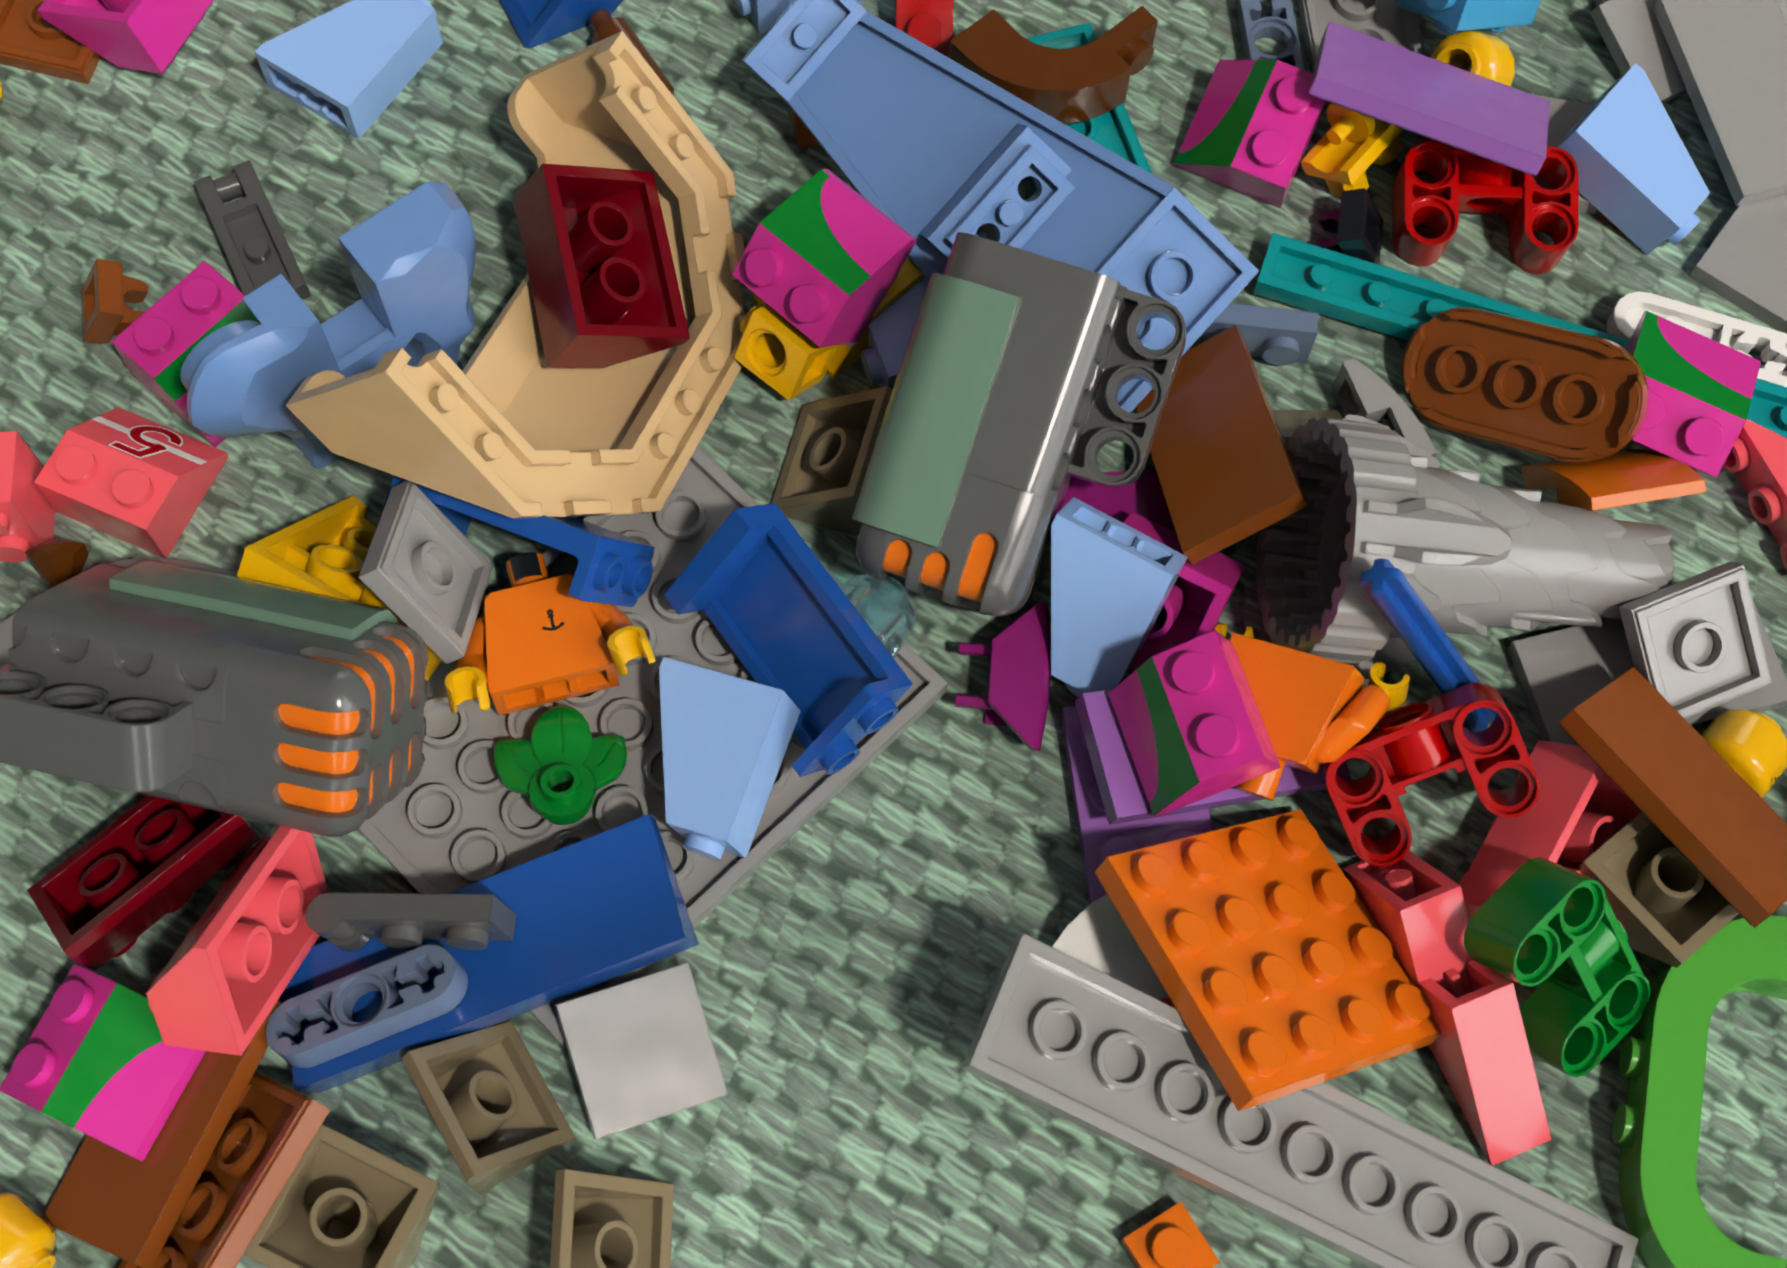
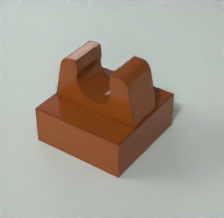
[81,259,148,344]

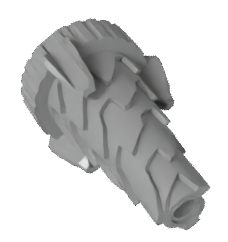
[1256,414,1674,680]

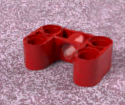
[1392,140,1579,274]
[1322,682,1541,867]

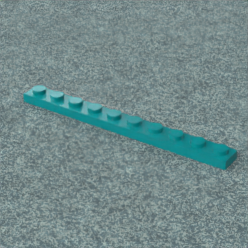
[1253,233,1787,438]

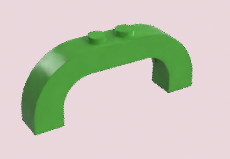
[1612,915,1787,1268]

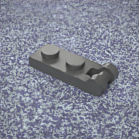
[193,160,311,299]
[305,893,517,952]

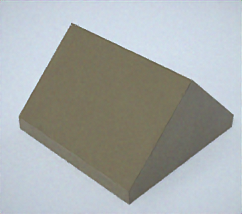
[771,386,892,536]
[1579,812,1739,968]
[402,1021,576,1195]
[243,1125,440,1268]
[550,1169,674,1268]

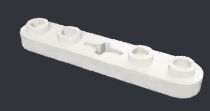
[1607,291,1787,388]

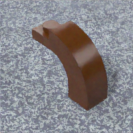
[949,6,1158,124]

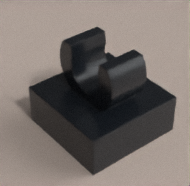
[1316,188,1384,265]

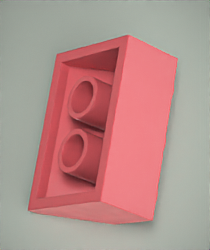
[1459,740,1642,920]
[146,825,329,1056]

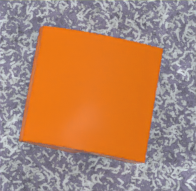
[1521,449,1706,511]

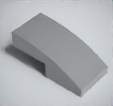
[1331,358,1438,458]

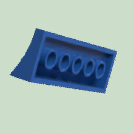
[280,814,699,1093]

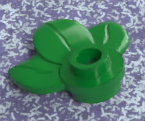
[494,704,627,825]

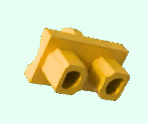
[1301,103,1403,198]

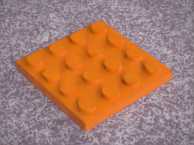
[1094,809,1441,1112]

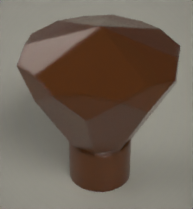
[25,537,91,589]

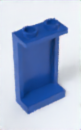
[378,476,655,607]
[664,503,913,777]

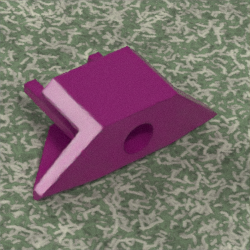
[955,602,1051,751]

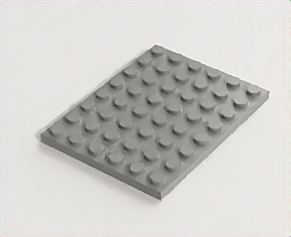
[358,446,948,1049]

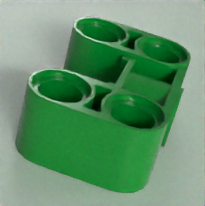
[1463,857,1651,1077]

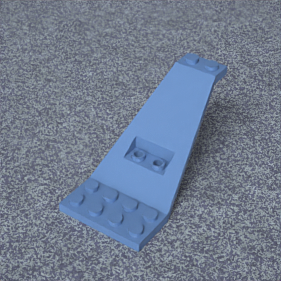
[742,0,1259,413]

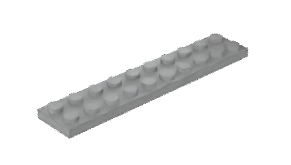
[961,933,1639,1268]

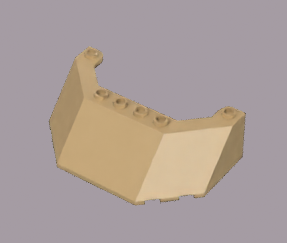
[286,31,746,519]

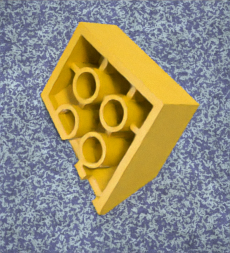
[237,495,442,681]

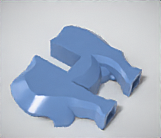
[180,181,476,468]

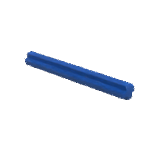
[1360,558,1496,732]

